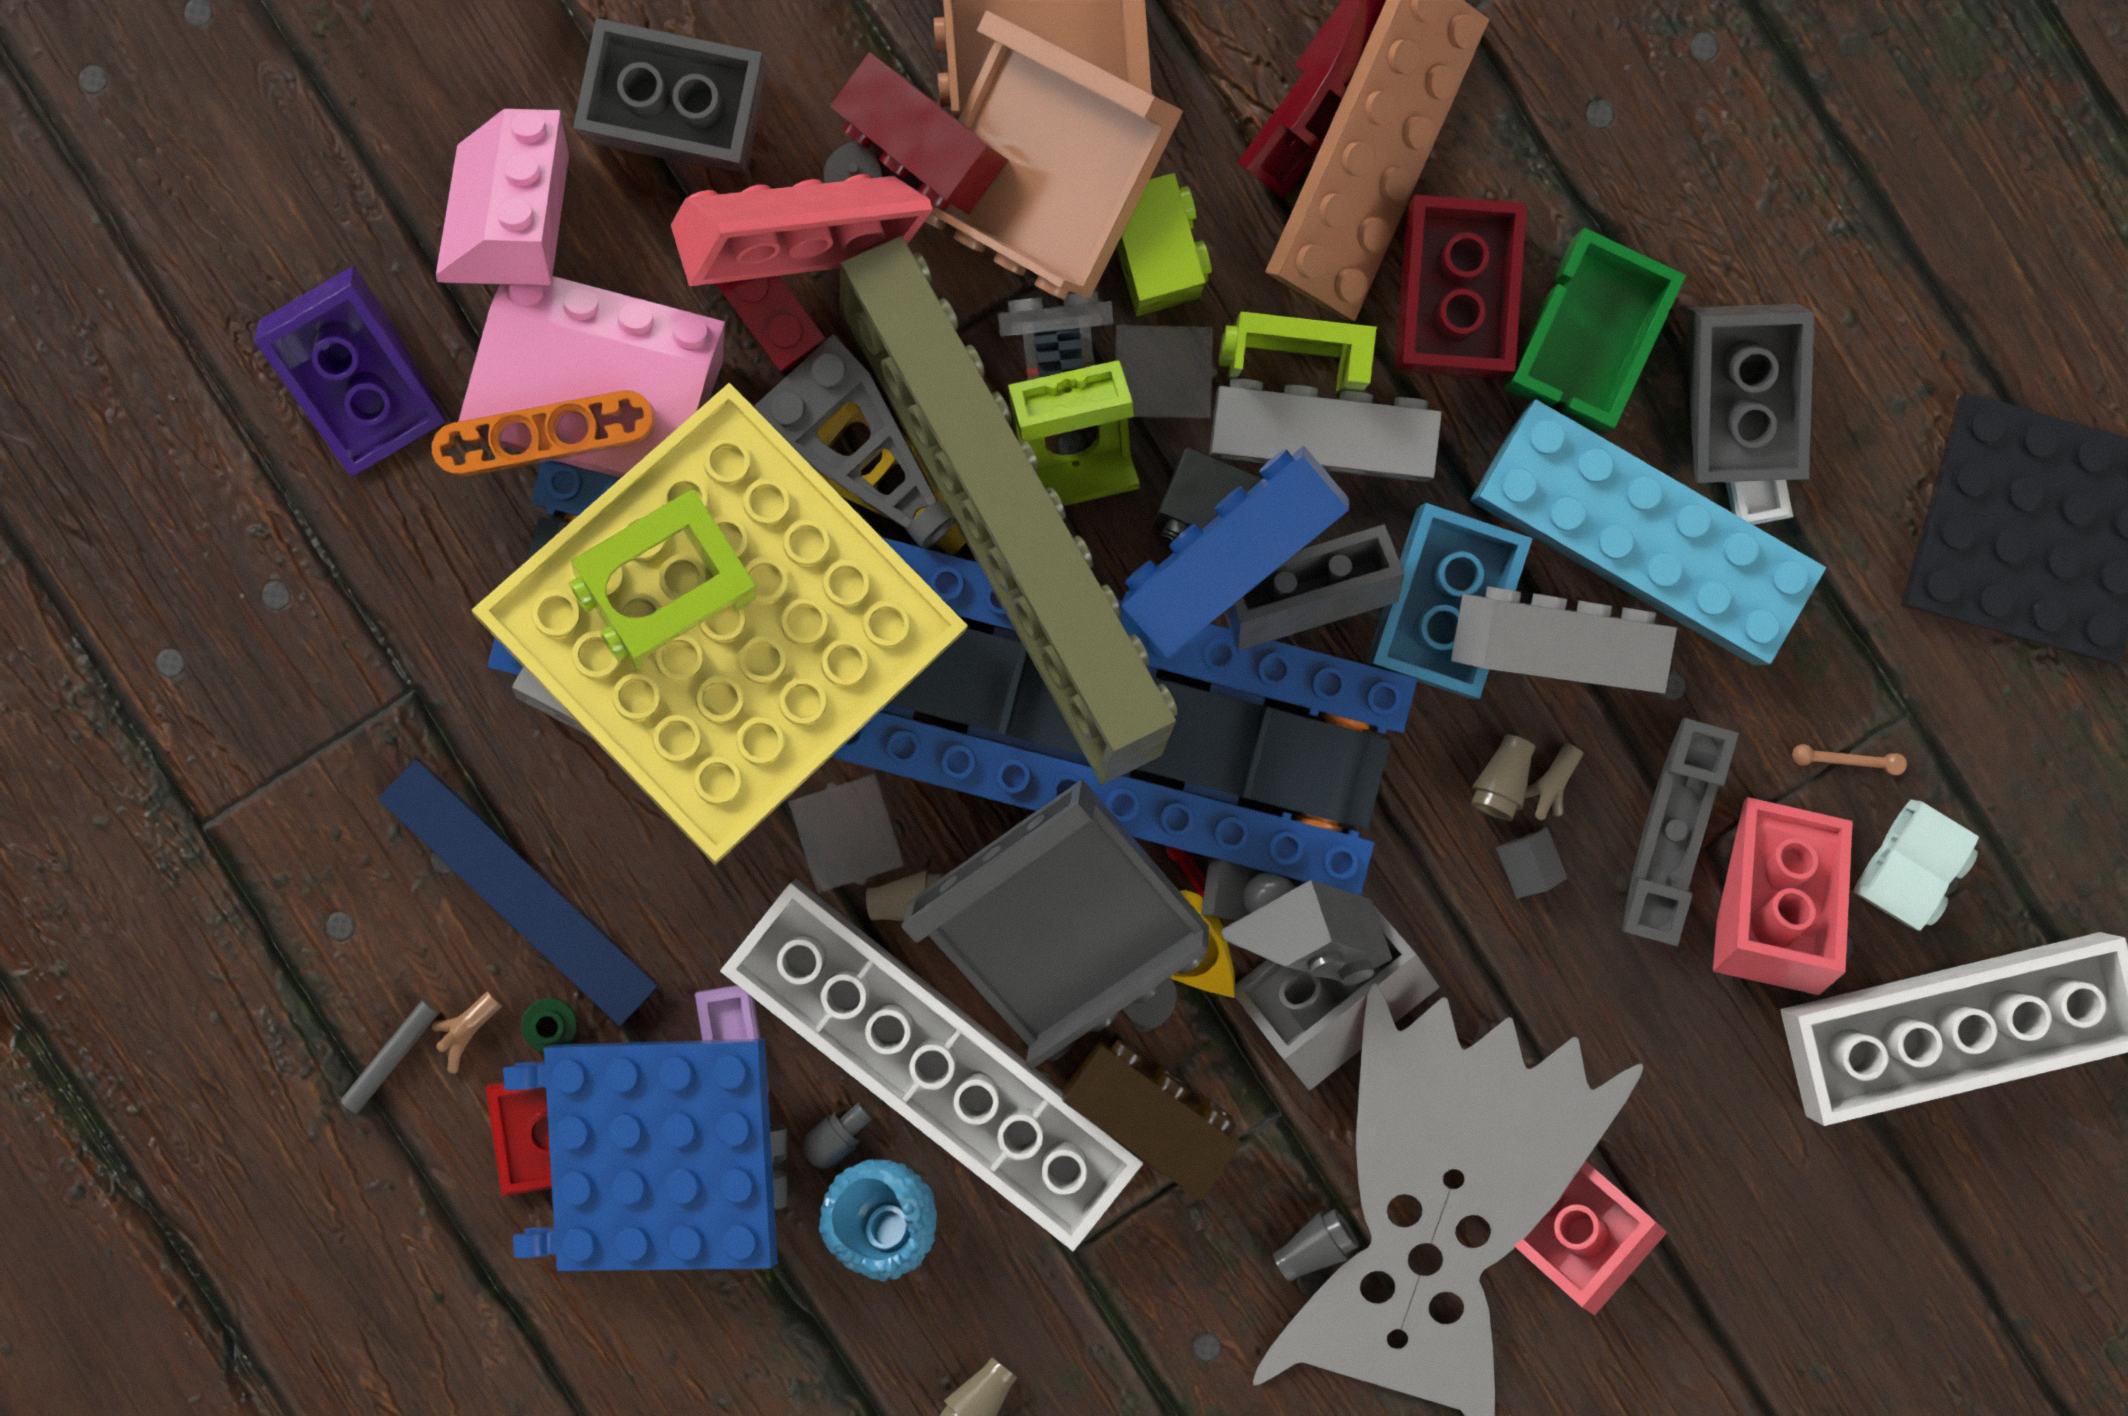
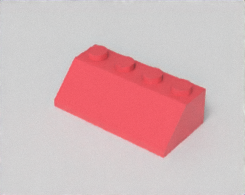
[671,174,933,286]

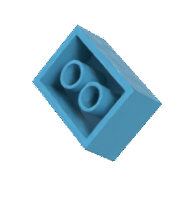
[1365,503,1533,699]

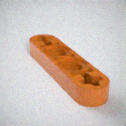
[432,390,656,476]

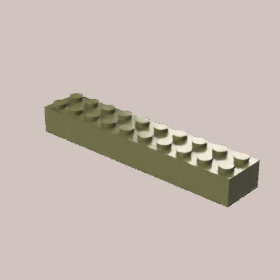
[839,236,1177,786]

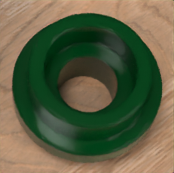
[521,998,578,1053]

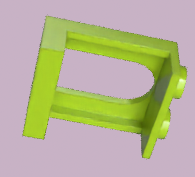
[1219,312,1377,394]
[1008,360,1140,506]
[568,488,756,671]

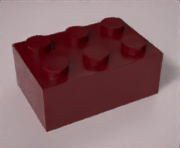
[1395,195,1527,379]

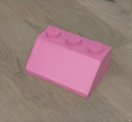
[436,109,569,285]

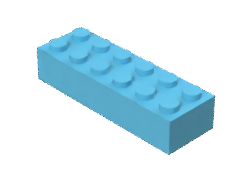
[1470,399,1826,665]

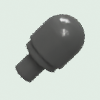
[803,1102,873,1169]

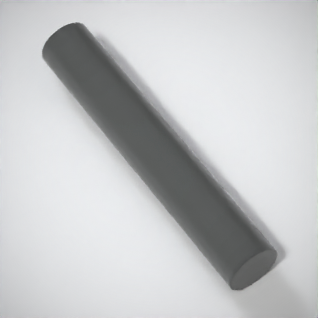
[340,999,440,1114]

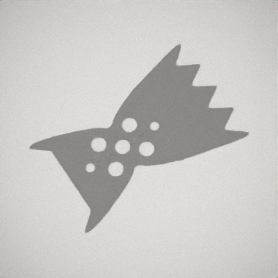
[1253,982,1643,1416]

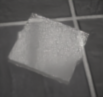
[1115,325,1217,419]
[788,774,904,893]

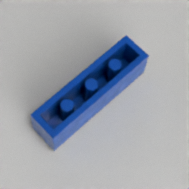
[1121,446,1349,658]

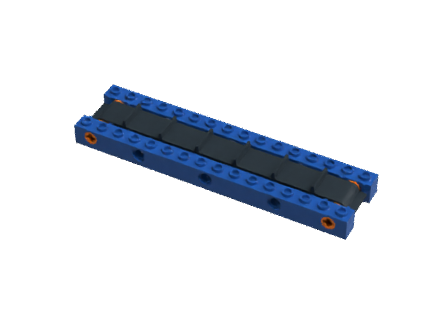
[487,460,1418,895]

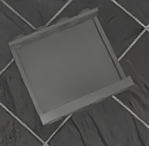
[902,779,1209,1070]

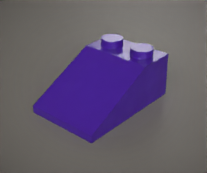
[254,265,446,477]

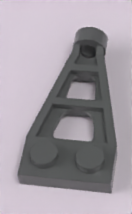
[754,334,956,549]

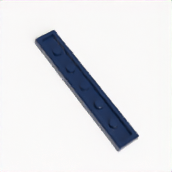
[378,758,660,1026]

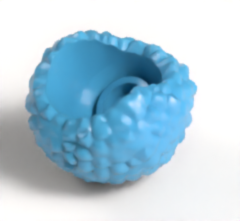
[819,1159,937,1282]

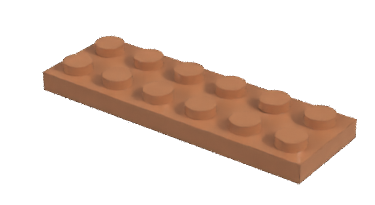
[1265,0,1490,321]

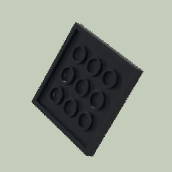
[1901,392,2128,664]

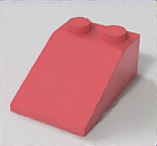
[1713,797,1853,995]
[1514,1161,1667,1316]

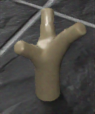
[1525,743,1584,820]

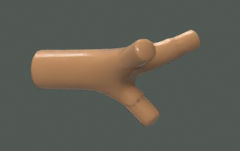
[432,991,503,1073]

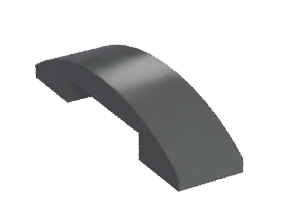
[1622,718,1739,947]

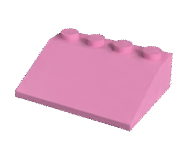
[458,276,725,478]

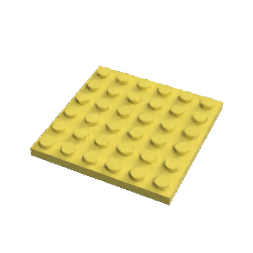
[472,383,968,865]

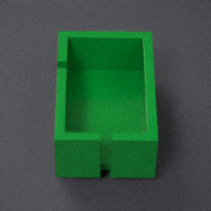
[1502,228,1686,435]

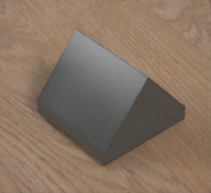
[1495,827,1568,899]

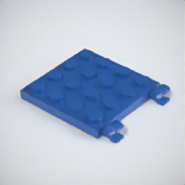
[503,1039,778,1271]

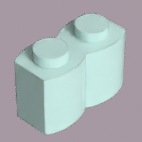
[1853,799,1979,931]

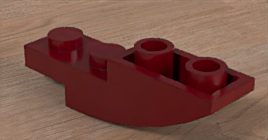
[1237,0,1386,198]

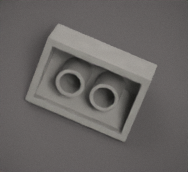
[1235,892,1439,1091]

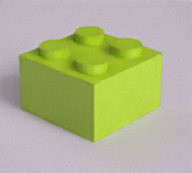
[1116,173,1212,317]

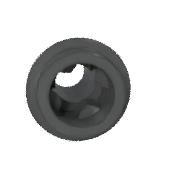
[1273,1208,1359,1282]

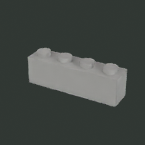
[1209,378,1442,482]
[1451,586,1677,694]

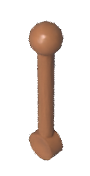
[1792,744,1907,775]

